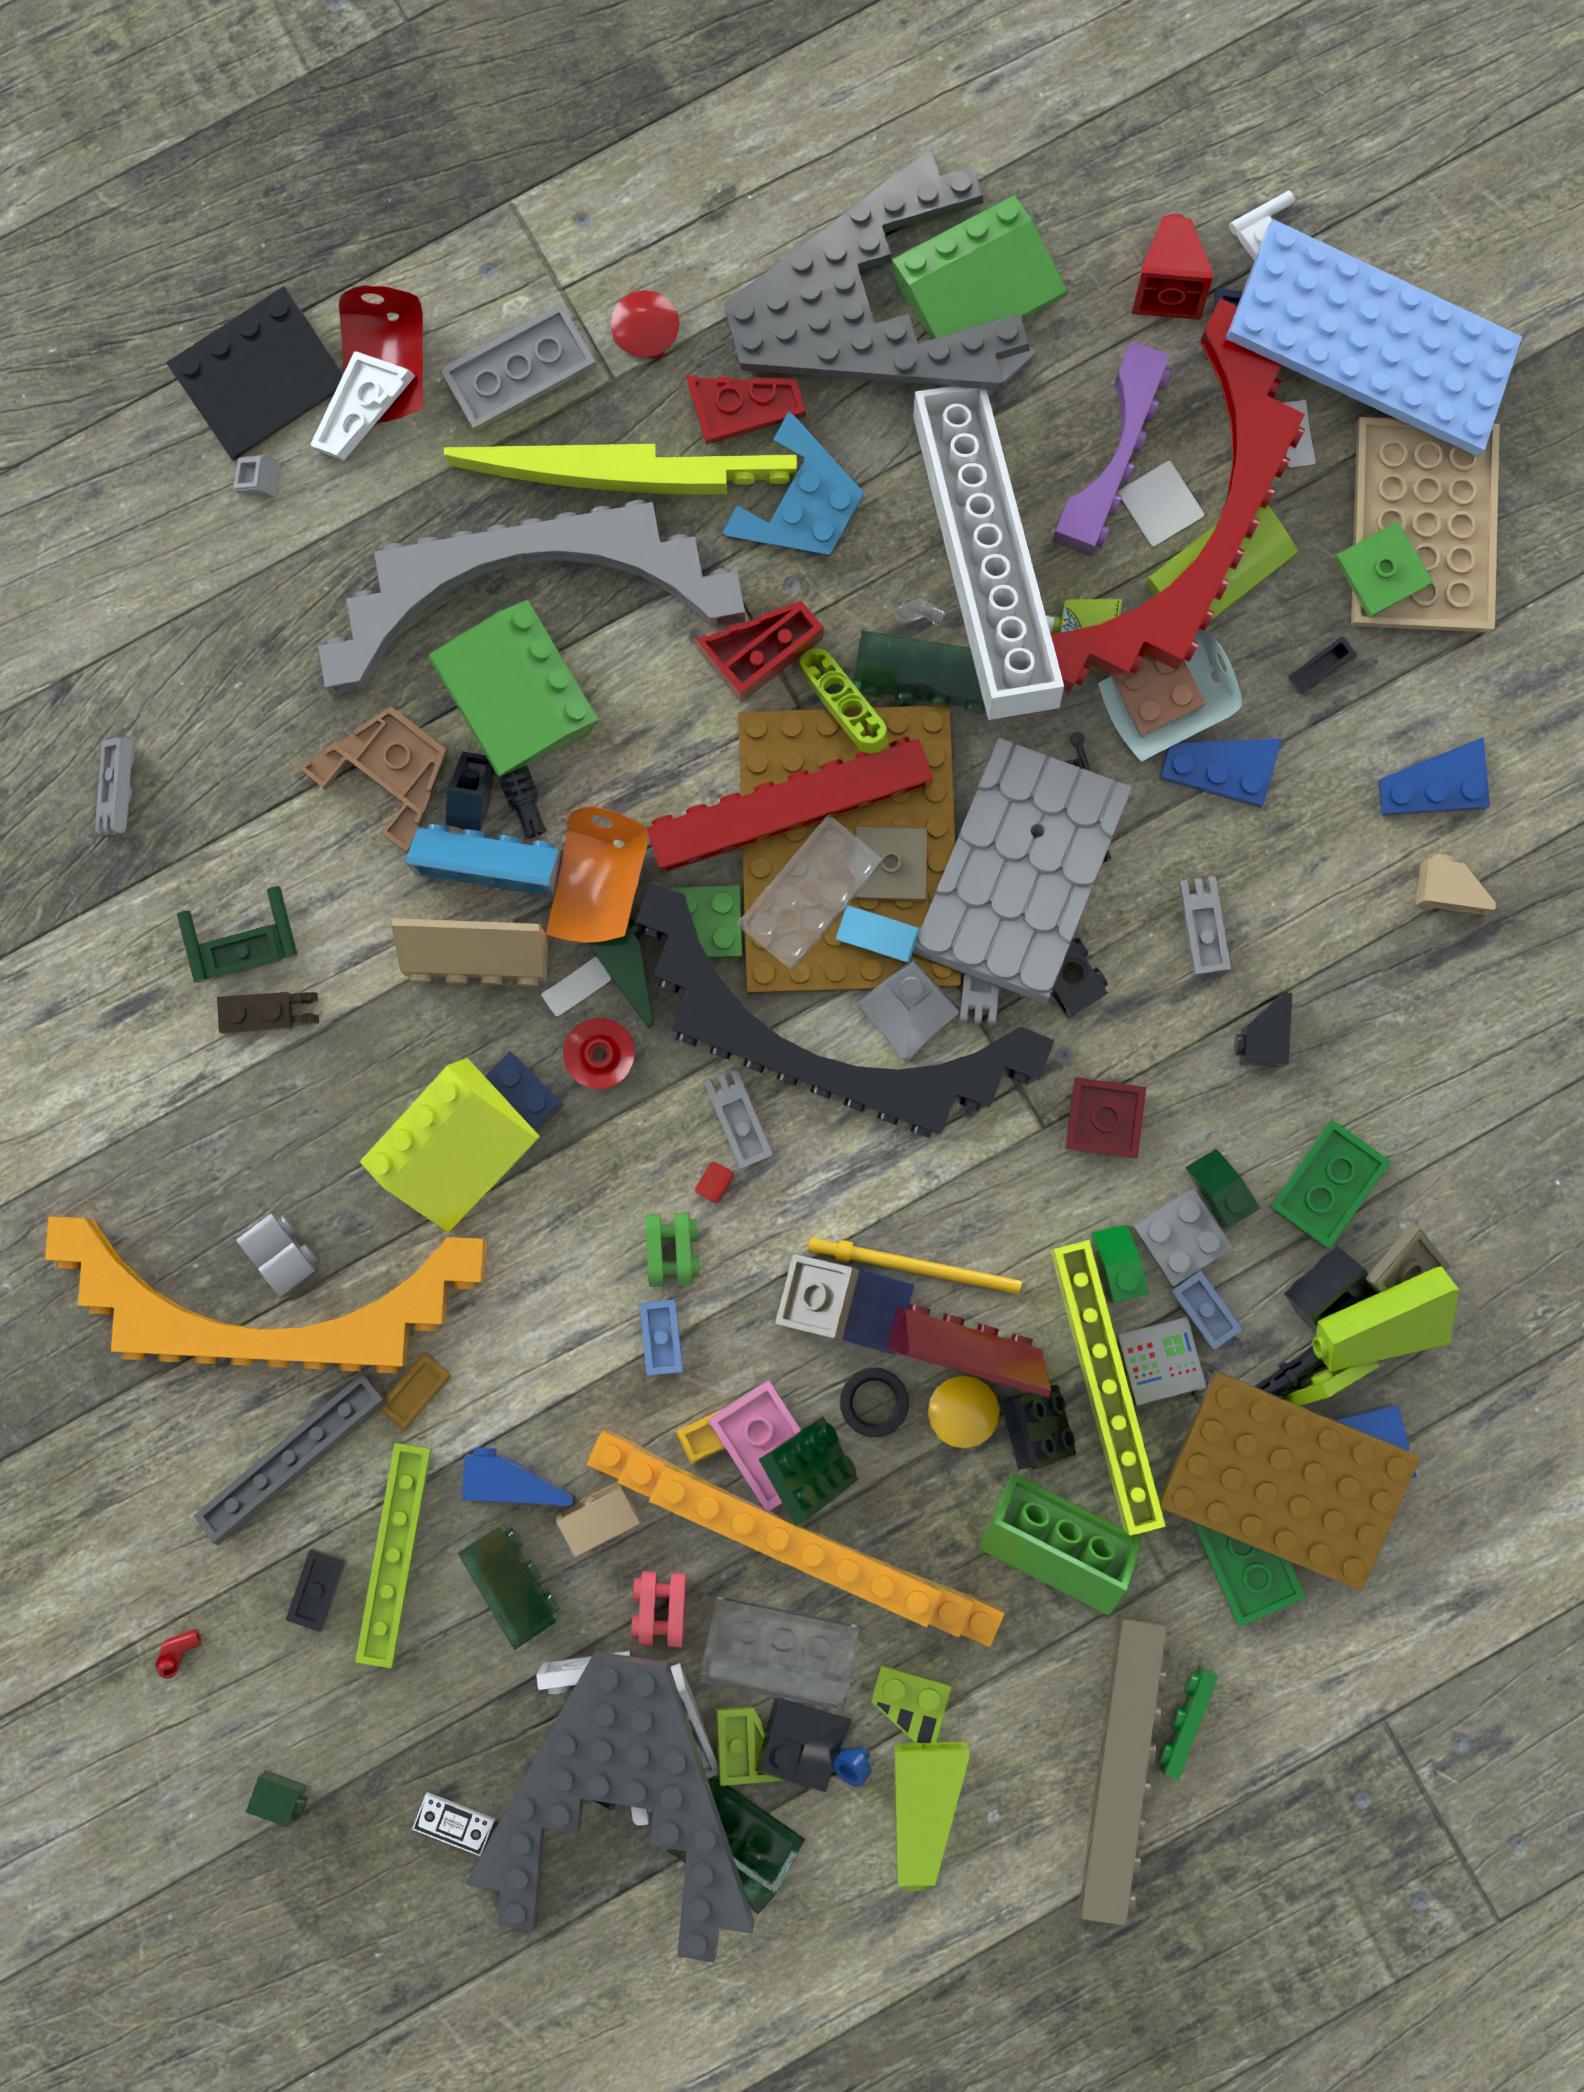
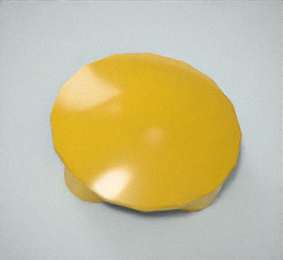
[927,1375,1000,1448]

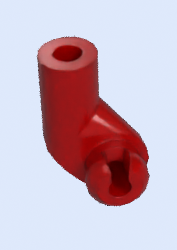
[155,1629,202,1679]

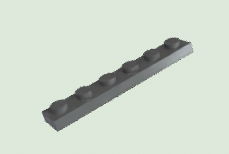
[194,1373,388,1545]

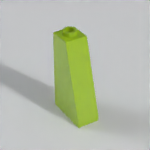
[1312,1266,1459,1372]
[894,1741,970,1891]

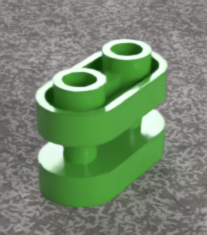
[646,1212,700,1287]

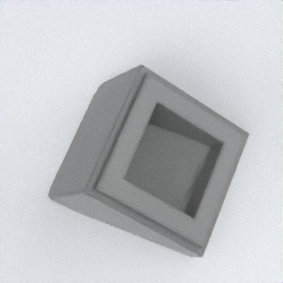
[233,455,281,497]

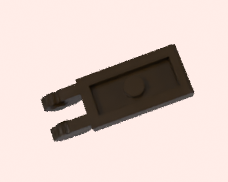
[217,992,319,1034]

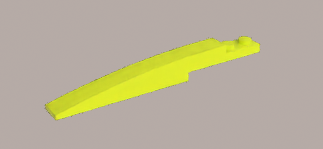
[444,444,797,495]

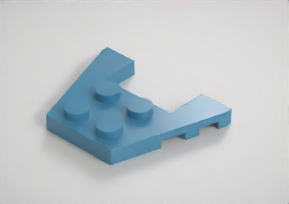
[722,412,864,557]

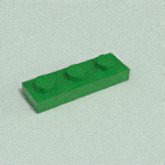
[1158,1665,1218,1781]

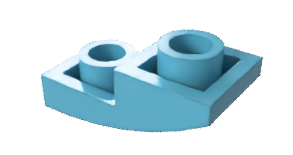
[836,905,920,963]

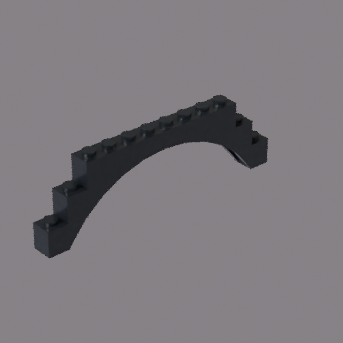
[636,882,1055,1139]

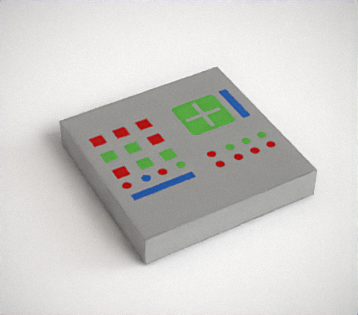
[1117,1317,1206,1405]

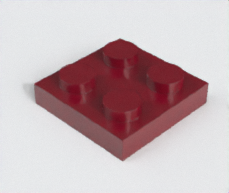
[1065,1077,1147,1159]

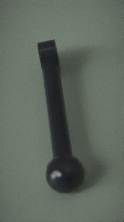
[1070,732,1091,771]

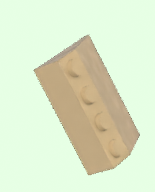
[391,918,549,987]

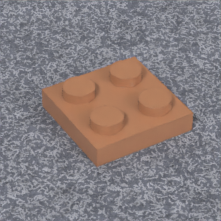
[1110,655,1206,737]

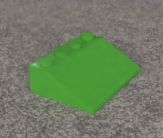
[892,195,1068,339]
[428,600,599,777]

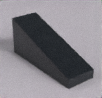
[1288,636,1357,694]

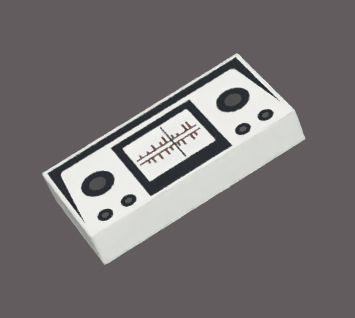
[412,1792,495,1856]

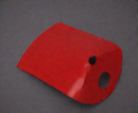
[338,285,423,423]

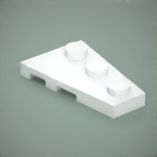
[310,351,415,461]

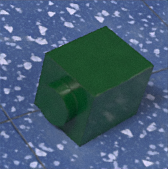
[246,1770,308,1827]

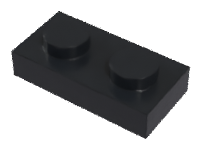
[286,1548,346,1632]

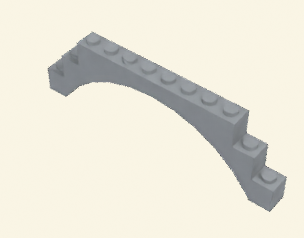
[318,500,745,695]

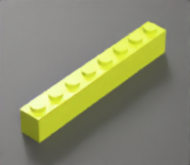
[1050,1240,1166,1536]

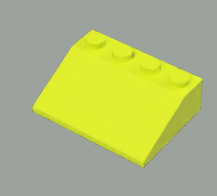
[360,1058,540,1233]

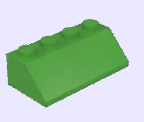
[978,1473,1143,1616]

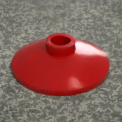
[563,1018,635,1089]

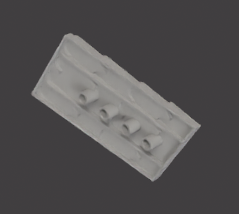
[913,738,1132,1004]

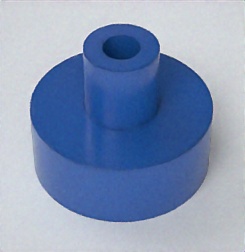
[833,1747,872,1787]

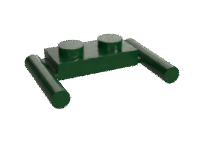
[177,886,298,983]

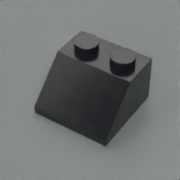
[1284,1246,1378,1335]

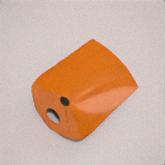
[545,806,648,943]

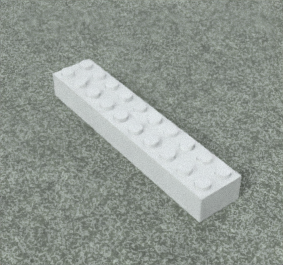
[913,386,1064,720]

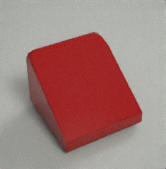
[695,1162,735,1204]

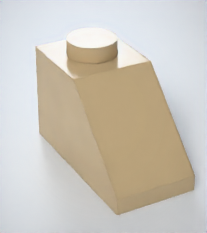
[1416,854,1496,915]

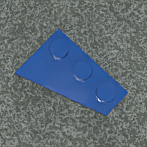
[1378,737,1490,816]
[1159,738,1282,808]

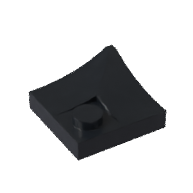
[755,1698,852,1792]

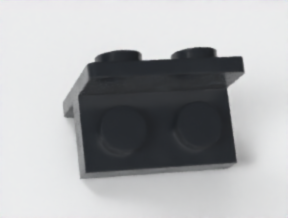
[1000,1384,1076,1470]

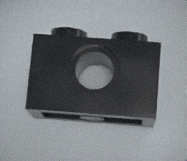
[1051,937,1108,1019]

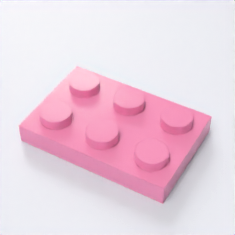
[708,1380,801,1511]

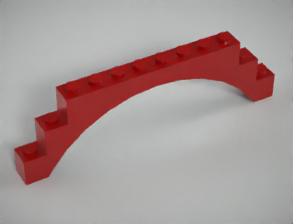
[1051,298,1305,694]

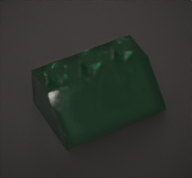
[457,1523,560,1650]
[667,1776,805,1914]

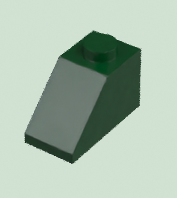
[1185,1149,1261,1229]

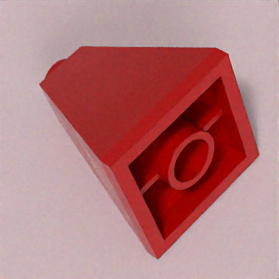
[1132,214,1213,320]

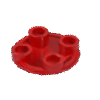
[610,290,680,359]

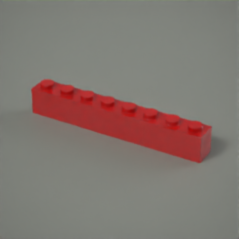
[646,737,933,874]

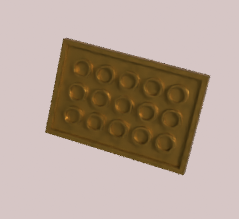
[1159,1370,1421,1591]

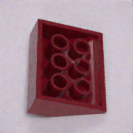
[886,1303,1051,1397]

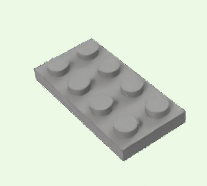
[440,303,597,432]

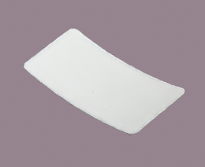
[1283,400,1316,468]
[541,957,611,1016]

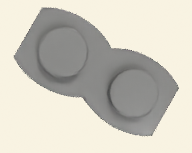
[236,1213,318,1297]

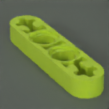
[800,648,888,754]

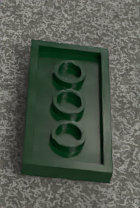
[758,1416,858,1526]

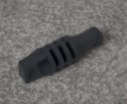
[497,765,547,839]

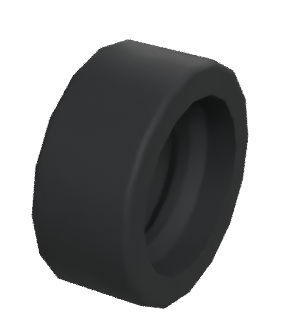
[840,1368,909,1437]

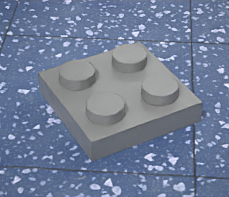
[1132,1187,1233,1287]

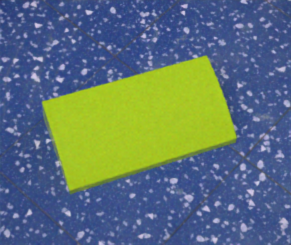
[1145,505,1298,622]

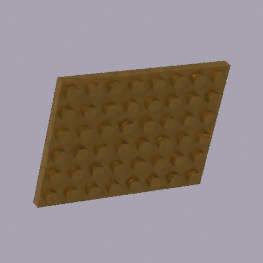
[738,705,961,994]

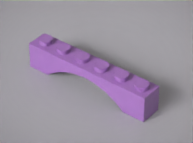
[1052,340,1172,556]

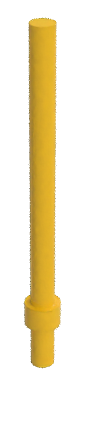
[807,1237,1022,1295]

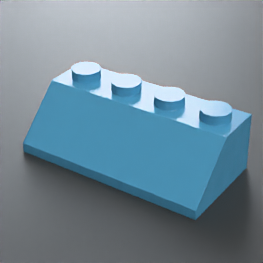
[405,824,562,897]

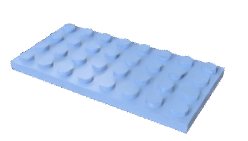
[1226,219,1522,457]

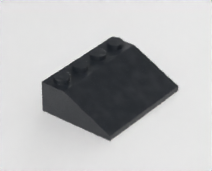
[166,286,343,461]

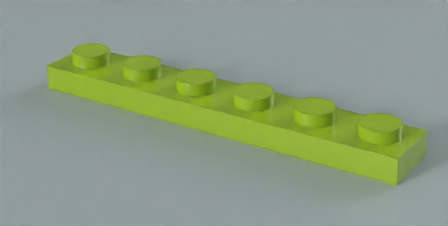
[355,1442,432,1668]

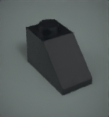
[445,751,495,831]
[1234,992,1292,1068]

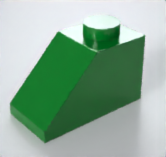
[1091,1224,1149,1303]

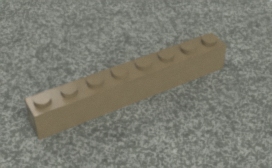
[1078,1615,1171,1926]

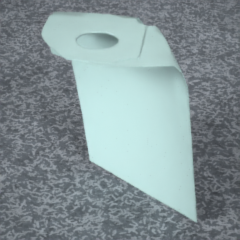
[1098,629,1242,762]

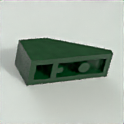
[587,918,654,1029]

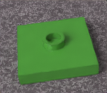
[1334,522,1433,618]

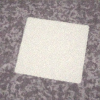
[1118,461,1205,547]

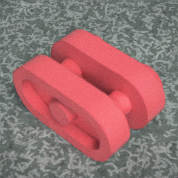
[631,1571,687,1648]

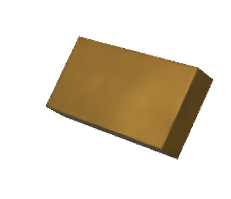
[379,1352,452,1431]

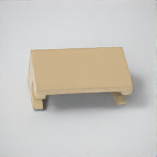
[556,1482,640,1557]

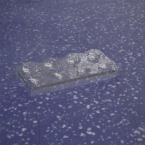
[736,814,885,971]

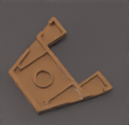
[298,706,448,854]

